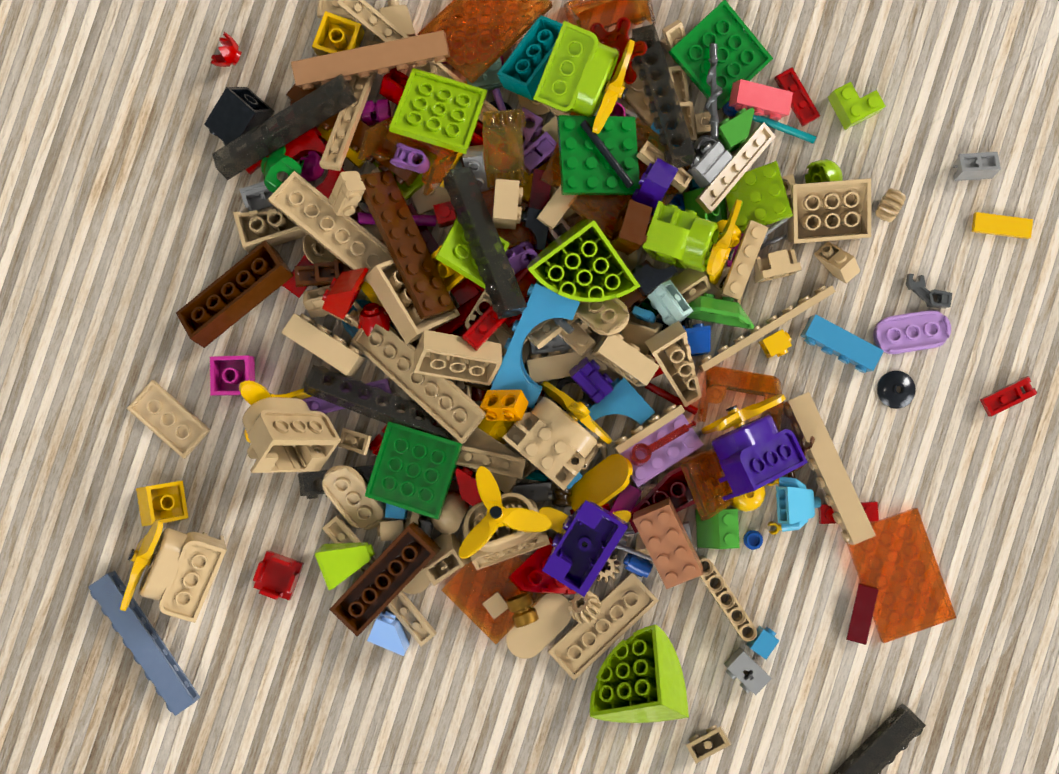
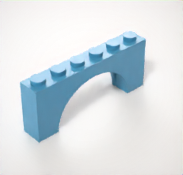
[490,280,580,409]
[567,378,655,490]

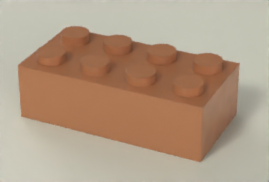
[633,497,703,589]

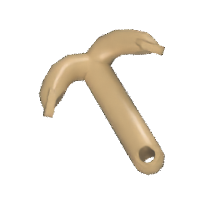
[581,437,608,470]

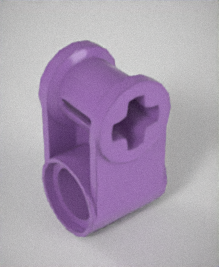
[390,143,430,173]
[501,241,537,274]

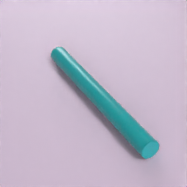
[752,115,817,144]

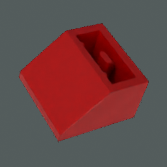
[455,466,482,506]

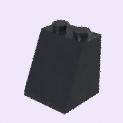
[204,87,275,149]

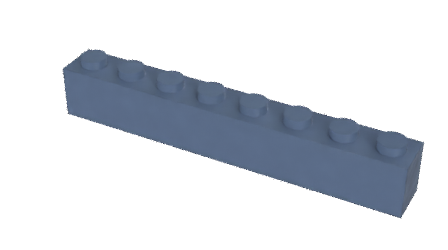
[88,571,201,716]

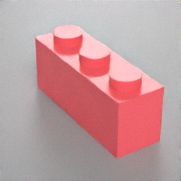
[729,79,793,120]

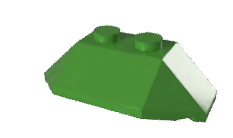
[686,293,754,329]

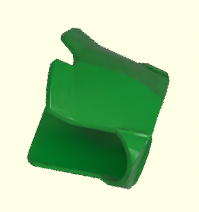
[261,144,305,193]

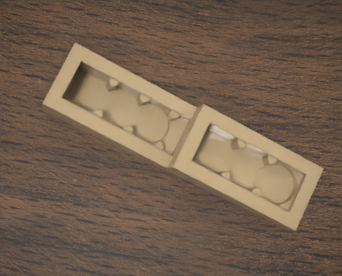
[663,66,697,142]
[536,185,578,230]

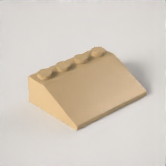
[788,178,871,244]
[365,259,460,344]

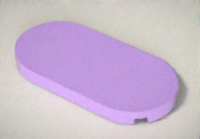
[873,310,951,354]

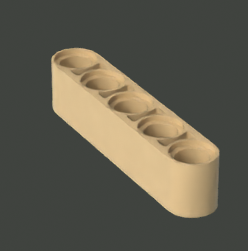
[698,556,757,641]

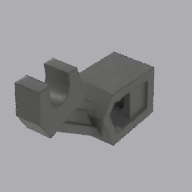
[906,274,952,309]

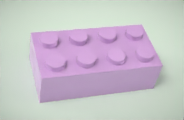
[620,413,703,489]

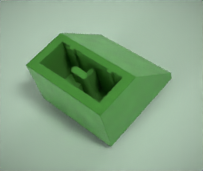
[718,107,755,153]

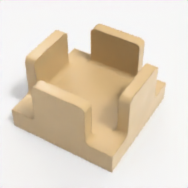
[754,249,802,284]

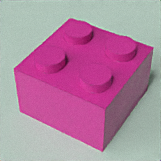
[210,355,255,396]

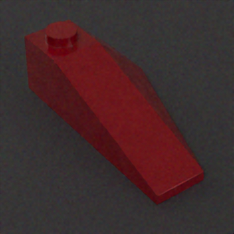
[629,463,706,533]

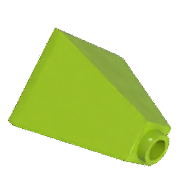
[315,542,375,590]

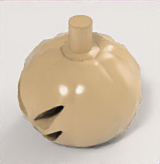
[431,491,469,534]

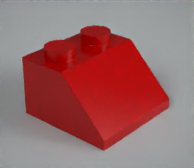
[322,268,369,320]

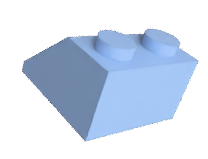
[367,611,410,656]

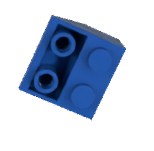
[683,323,711,357]

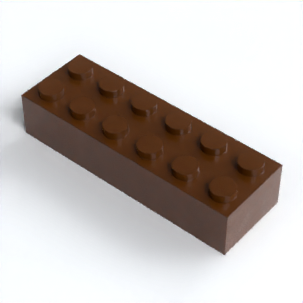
[176,240,294,348]
[329,522,441,637]

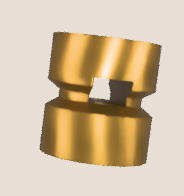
[506,592,539,628]

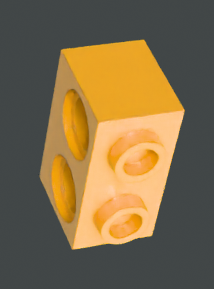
[479,390,529,421]

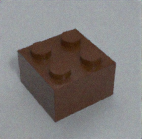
[610,200,653,255]

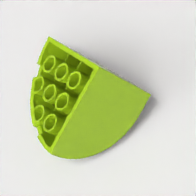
[527,218,640,302]
[590,625,689,723]

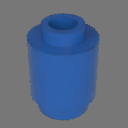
[623,553,653,578]

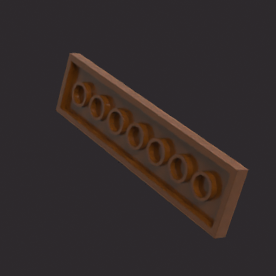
[360,171,456,320]

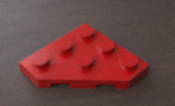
[508,538,577,595]

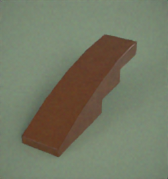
[294,259,352,287]

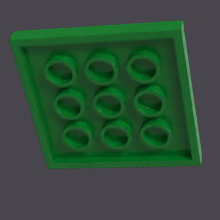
[668,0,773,111]
[557,115,640,195]
[365,421,463,520]

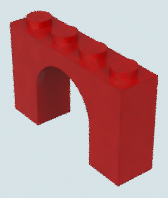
[278,122,345,199]

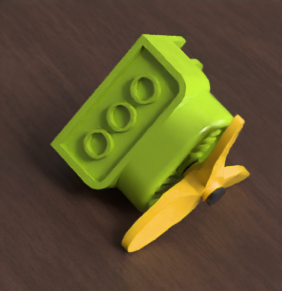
[533,21,635,134]
[643,199,742,285]

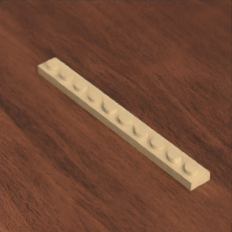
[337,0,499,127]

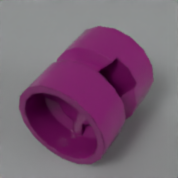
[361,99,391,126]

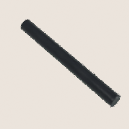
[580,120,634,189]

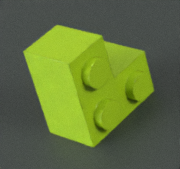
[827,82,886,130]

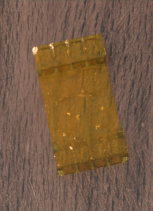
[482,109,528,188]

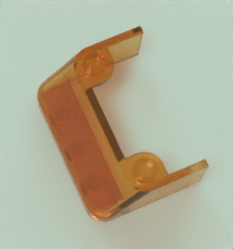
[564,0,656,31]
[358,116,458,196]
[697,366,784,431]

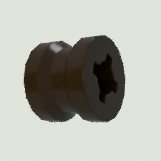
[552,489,572,507]

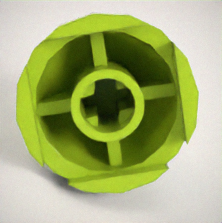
[805,159,843,183]

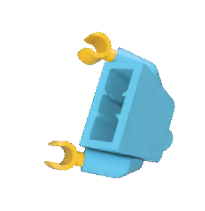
[766,477,821,535]

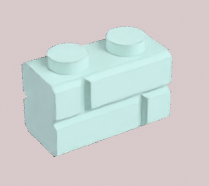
[647,280,693,326]

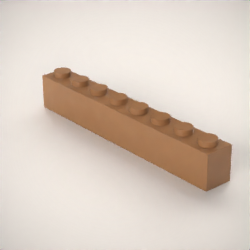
[291,30,450,90]

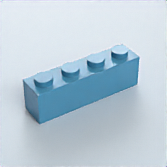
[800,314,884,373]

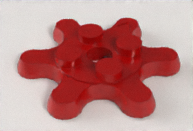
[590,17,647,84]

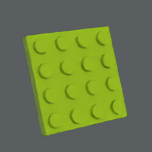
[389,68,487,154]

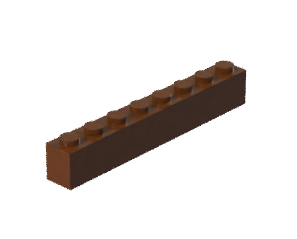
[286,84,420,187]

